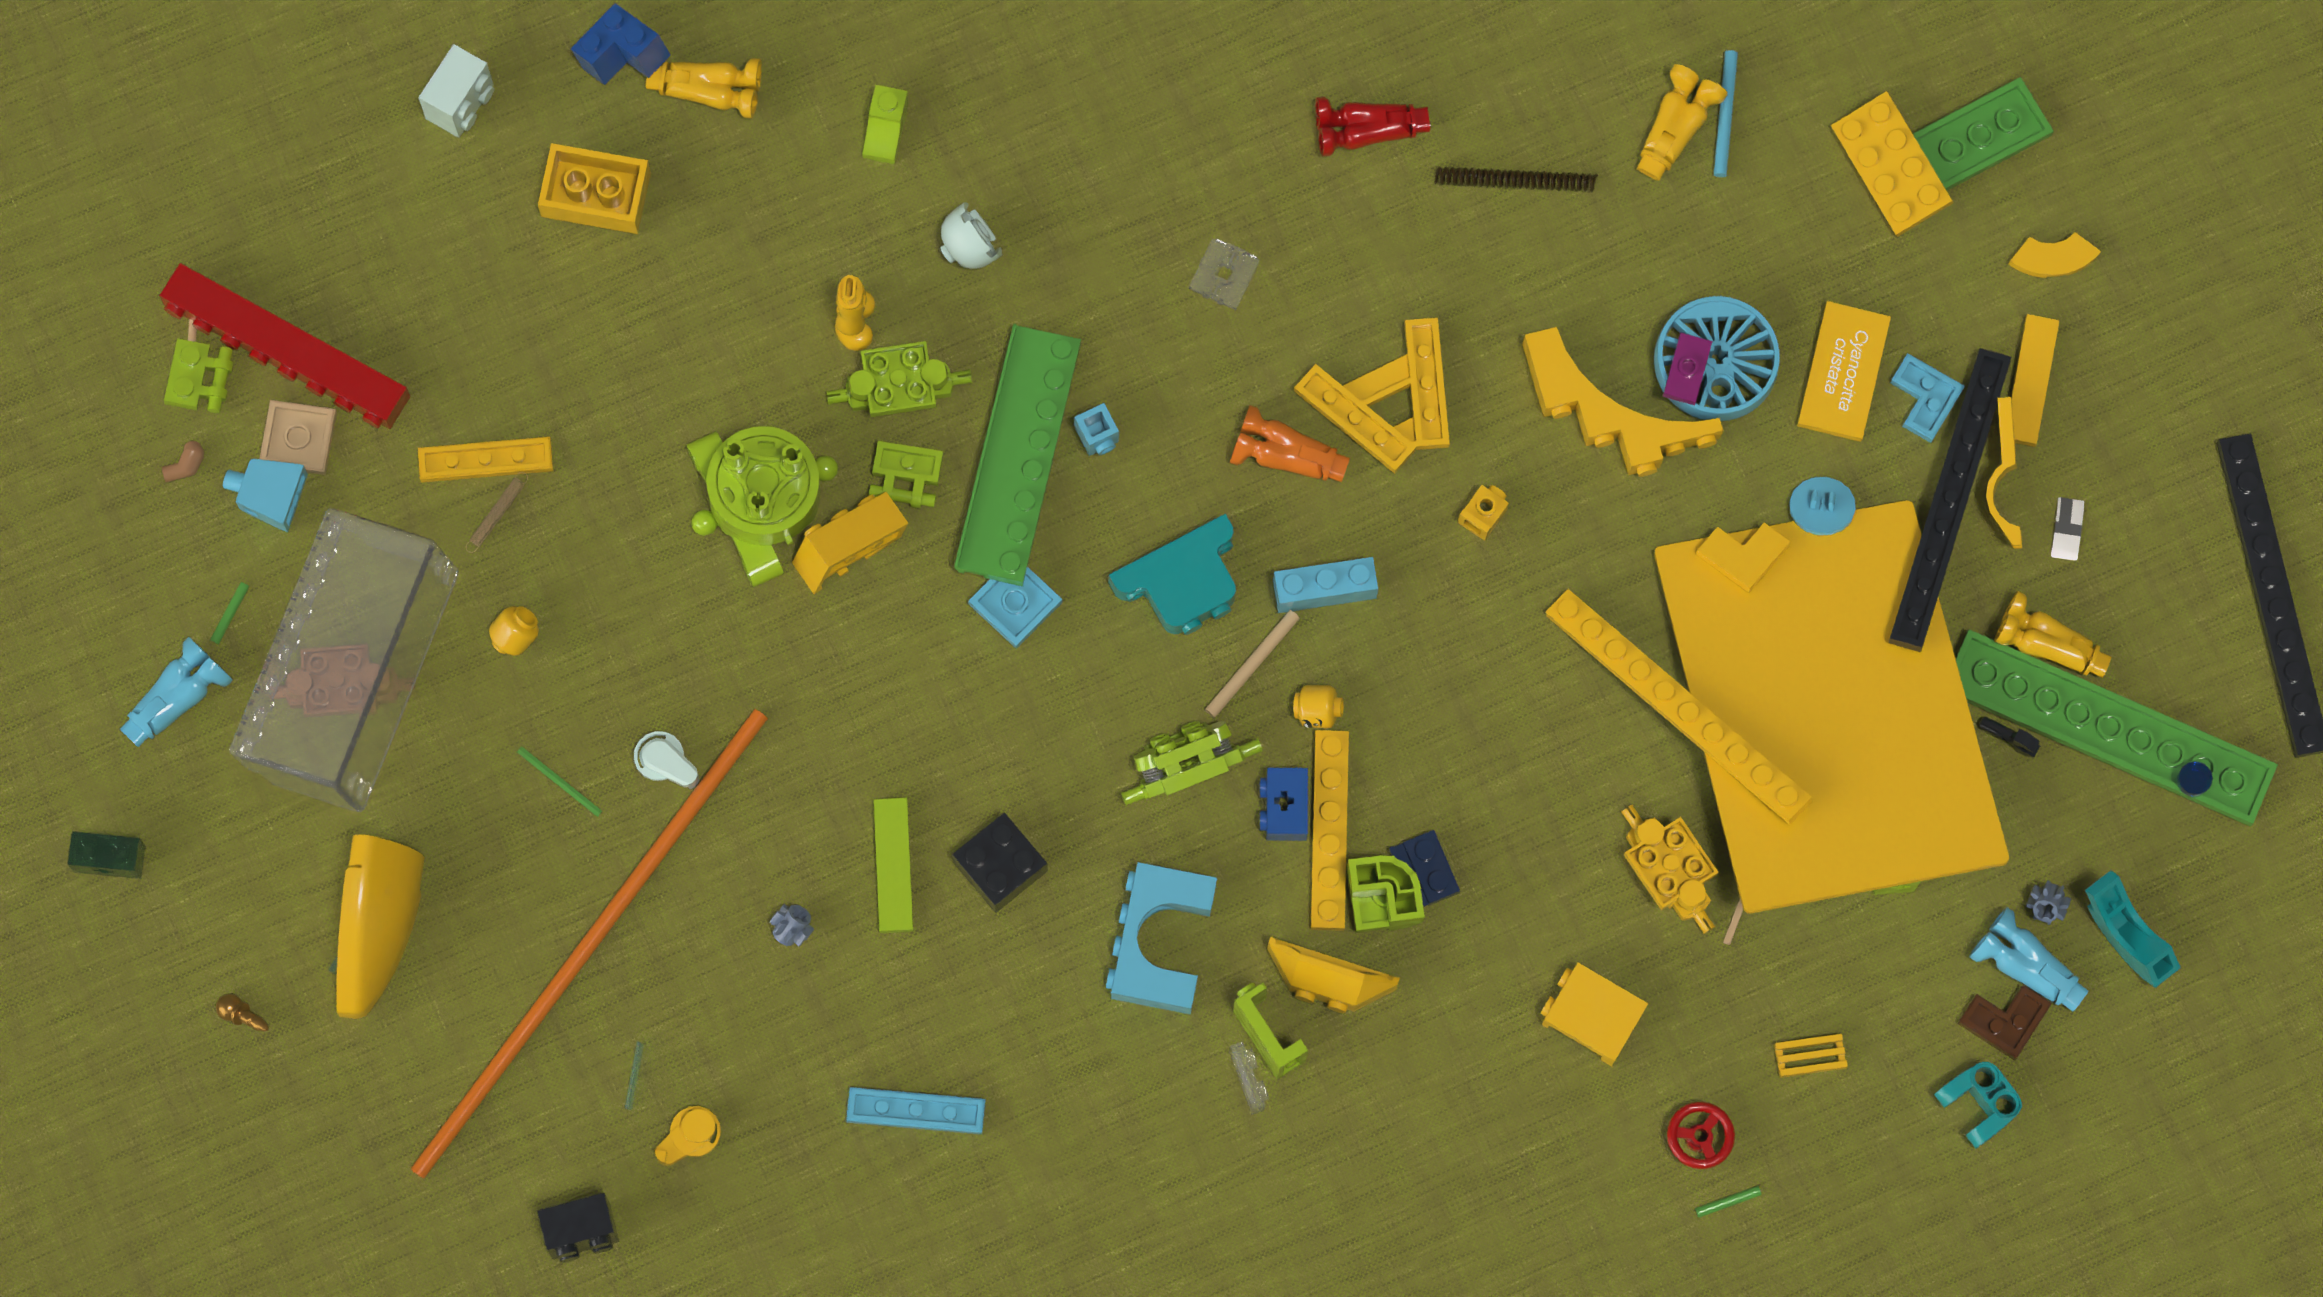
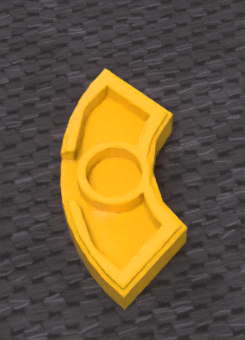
[2008,232,2101,278]

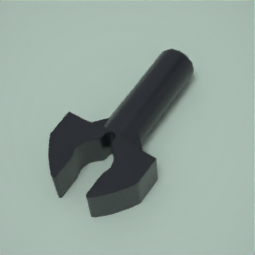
[1979,717,2041,757]

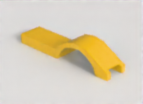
[1986,397,2022,549]

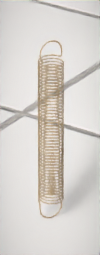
[466,472,528,553]

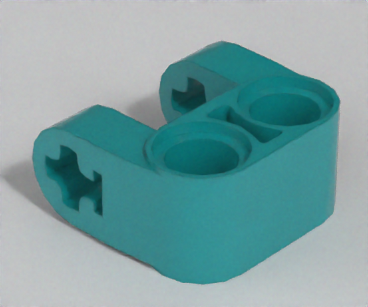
[1934,1062,2022,1149]

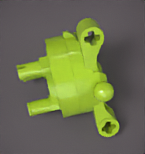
[686,426,838,588]

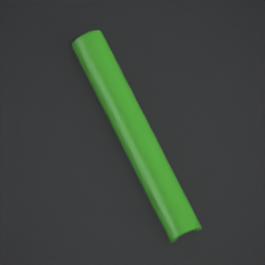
[210,582,249,645]
[1694,1186,1762,1218]

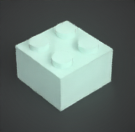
[418,44,494,138]

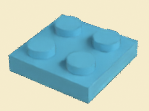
[968,567,1063,649]

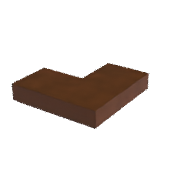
[1957,985,2052,1061]

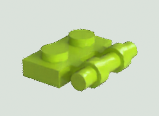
[164,338,234,413]
[869,441,944,509]

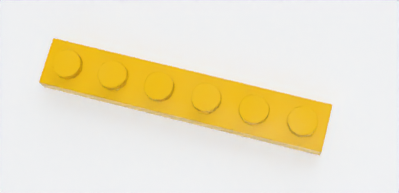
[1311,730,1349,931]

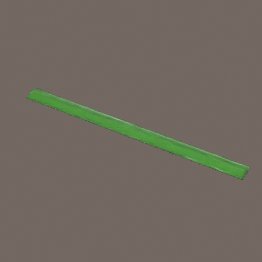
[517,746,602,817]

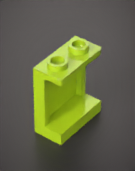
[1233,982,1308,1079]

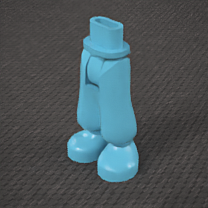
[120,637,233,747]
[1969,907,2089,1012]

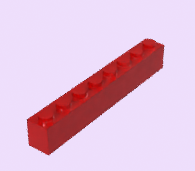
[159,263,411,429]

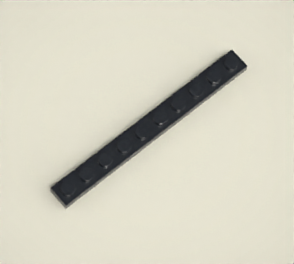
[1889,348,2012,652]
[2217,433,2323,758]

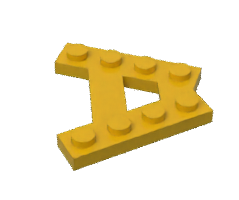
[1294,318,1450,474]

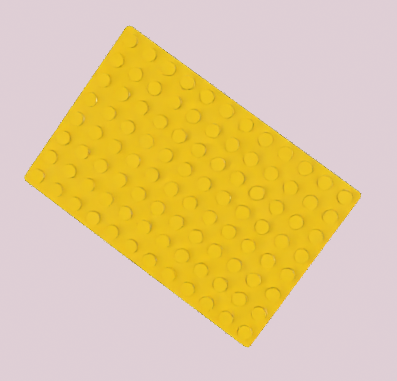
[1654,500,2009,914]

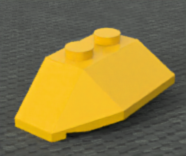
[1268,937,1400,1014]

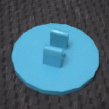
[1790,477,1855,535]

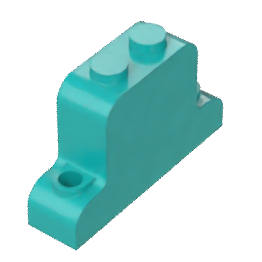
[1108,514,1236,635]

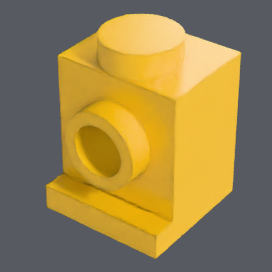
[1458,485,1509,541]

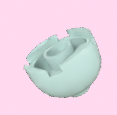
[940,202,1002,269]

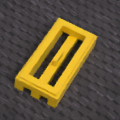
[1774,1034,1848,1078]

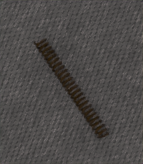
[1434,166,1598,192]

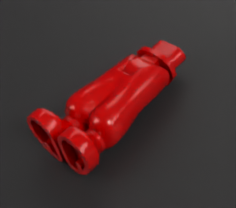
[1315,97,1430,157]

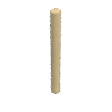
[1205,610,1300,718]

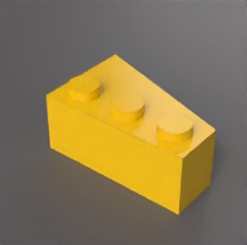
[792,492,909,594]

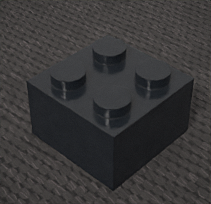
[952,812,1048,913]
[537,1193,620,1262]

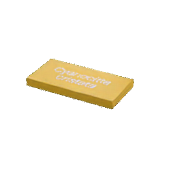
[1797,301,1891,442]

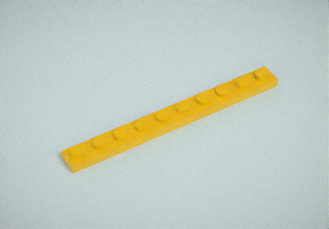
[1545,589,1813,825]

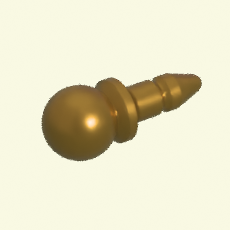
[216,994,269,1032]

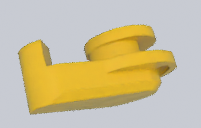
[655,1106,721,1166]

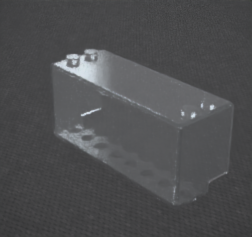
[229,508,459,812]

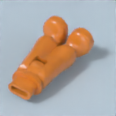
[1229,405,1350,482]

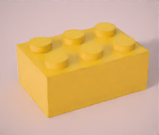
[538,143,651,234]

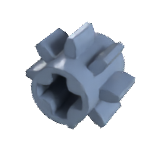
[2026,881,2071,925]
[770,904,814,946]

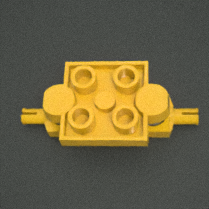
[1621,804,1719,934]

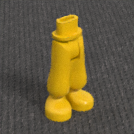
[646,58,762,119]
[1637,64,1728,181]
[835,275,875,351]
[1994,590,2111,678]

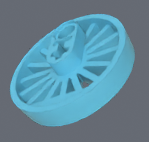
[1654,296,1780,421]

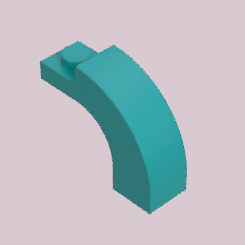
[2085,870,2181,988]

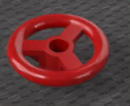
[1667,1102,1735,1169]

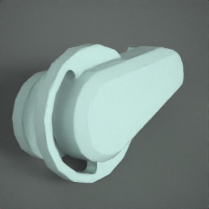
[634,731,699,790]

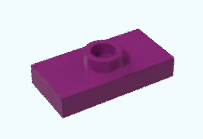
[1663,333,1712,406]

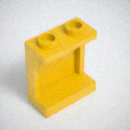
[1540,963,1648,1067]

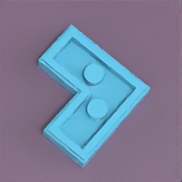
[1890,353,1965,443]

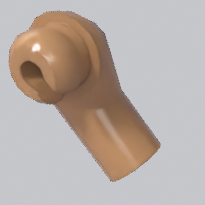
[162,441,204,483]

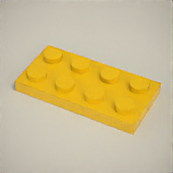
[1831,91,1954,237]

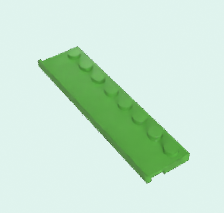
[955,323,1081,586]

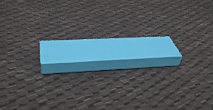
[846,1087,985,1134]

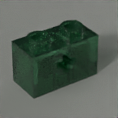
[67,831,146,879]

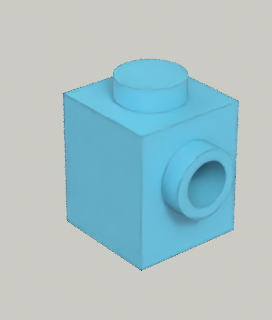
[1074,403,1119,456]

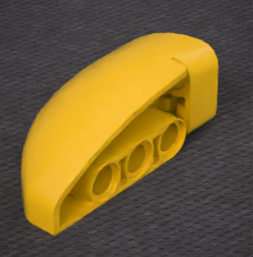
[336,835,425,1019]

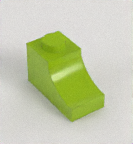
[862,85,909,164]

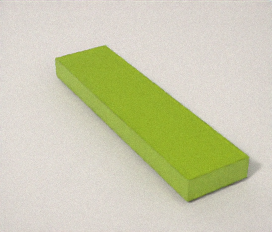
[874,798,913,933]

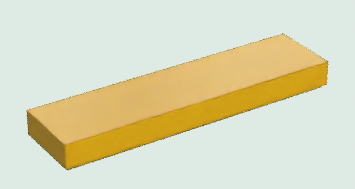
[2011,314,2059,447]
[418,437,553,483]

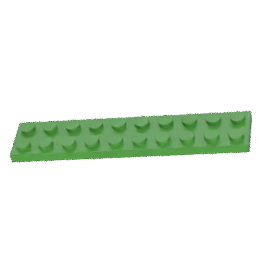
[1956,629,2278,827]

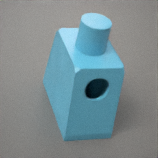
[223,459,308,532]

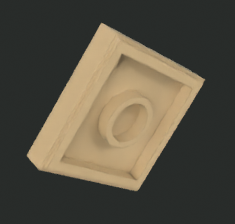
[259,400,337,475]

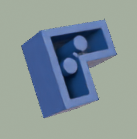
[571,3,671,85]

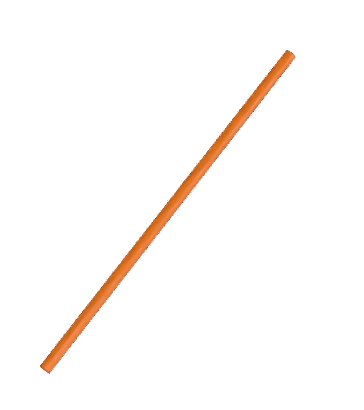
[410,709,768,1179]

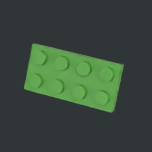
[1913,77,2054,191]

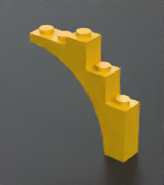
[1523,327,1723,477]

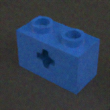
[1260,768,1308,841]

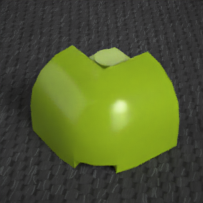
[1347,855,1425,933]

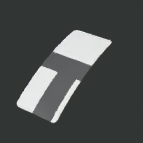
[2051,497,2084,560]

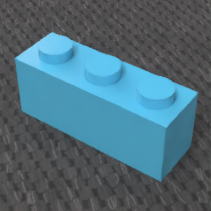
[1273,557,1378,613]

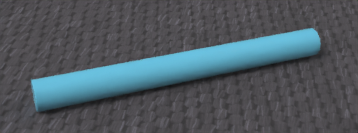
[1714,50,1738,177]

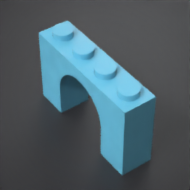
[1106,862,1217,1015]

